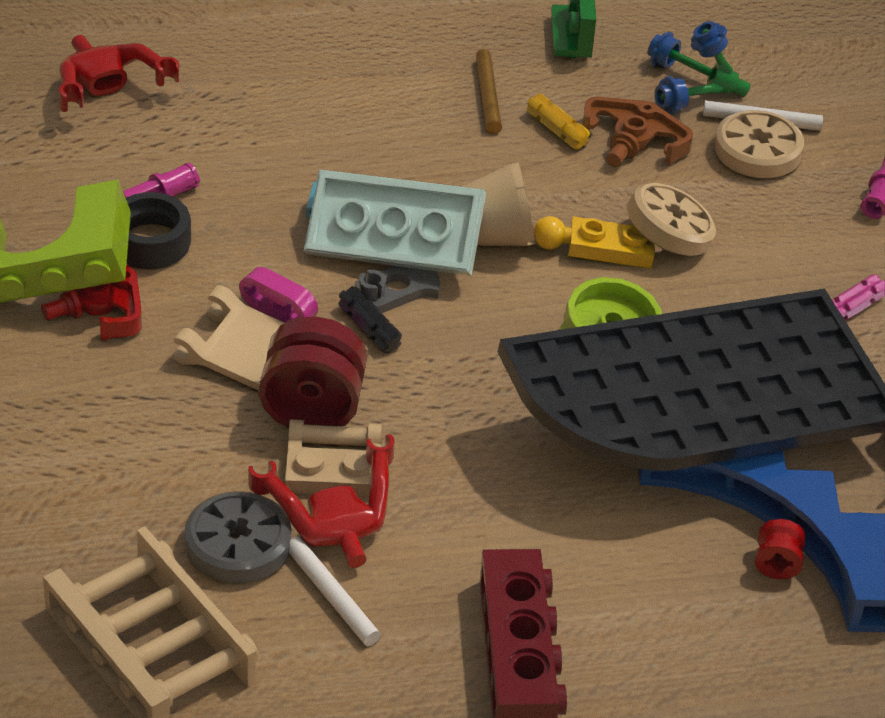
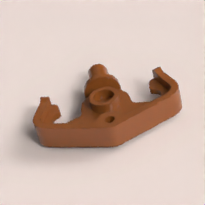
[583,97,693,167]

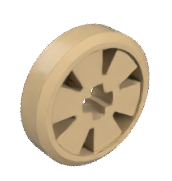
[714,110,804,178]
[627,183,716,256]

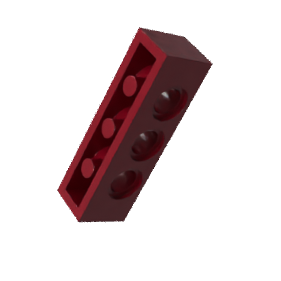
[479,549,567,718]

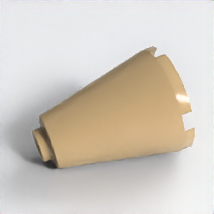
[460,162,535,246]

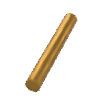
[476,49,502,134]

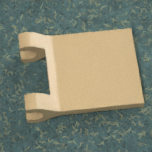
[172,285,284,391]

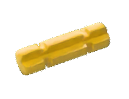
[526,93,590,150]

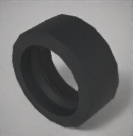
[126,192,191,269]

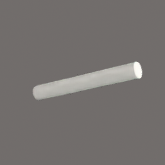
[703,100,823,131]
[289,536,381,647]

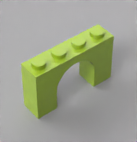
[0,179,131,303]

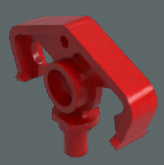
[41,265,142,341]

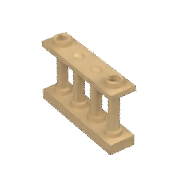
[43,526,259,718]

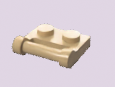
[285,419,382,497]

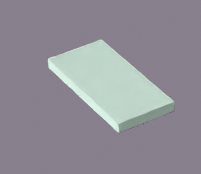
[304,169,486,276]

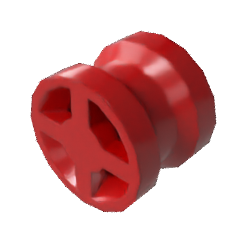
[755,519,806,580]

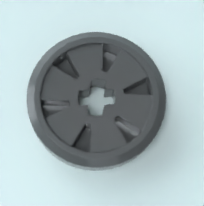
[185,491,291,583]

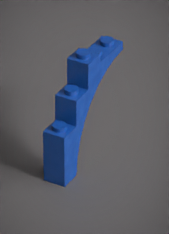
[638,451,885,632]

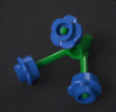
[647,21,751,115]

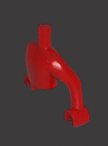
[59,35,180,112]
[248,434,395,568]

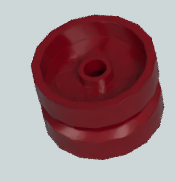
[258,316,368,428]

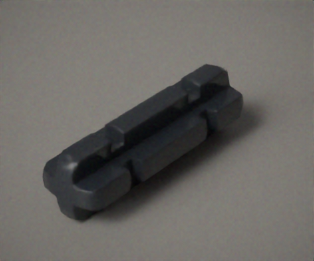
[339,286,402,353]

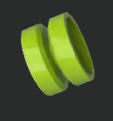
[560,277,662,330]

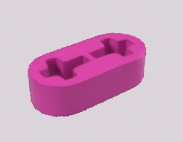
[239,267,318,323]

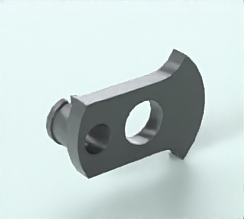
[355,266,440,313]

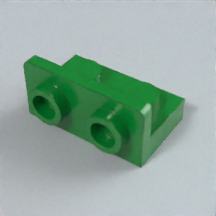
[551,0,596,58]

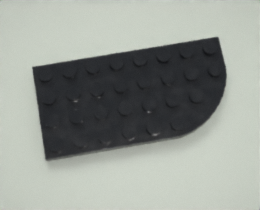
[497,288,885,471]

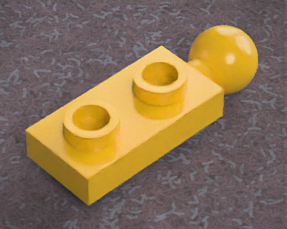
[533,216,655,269]

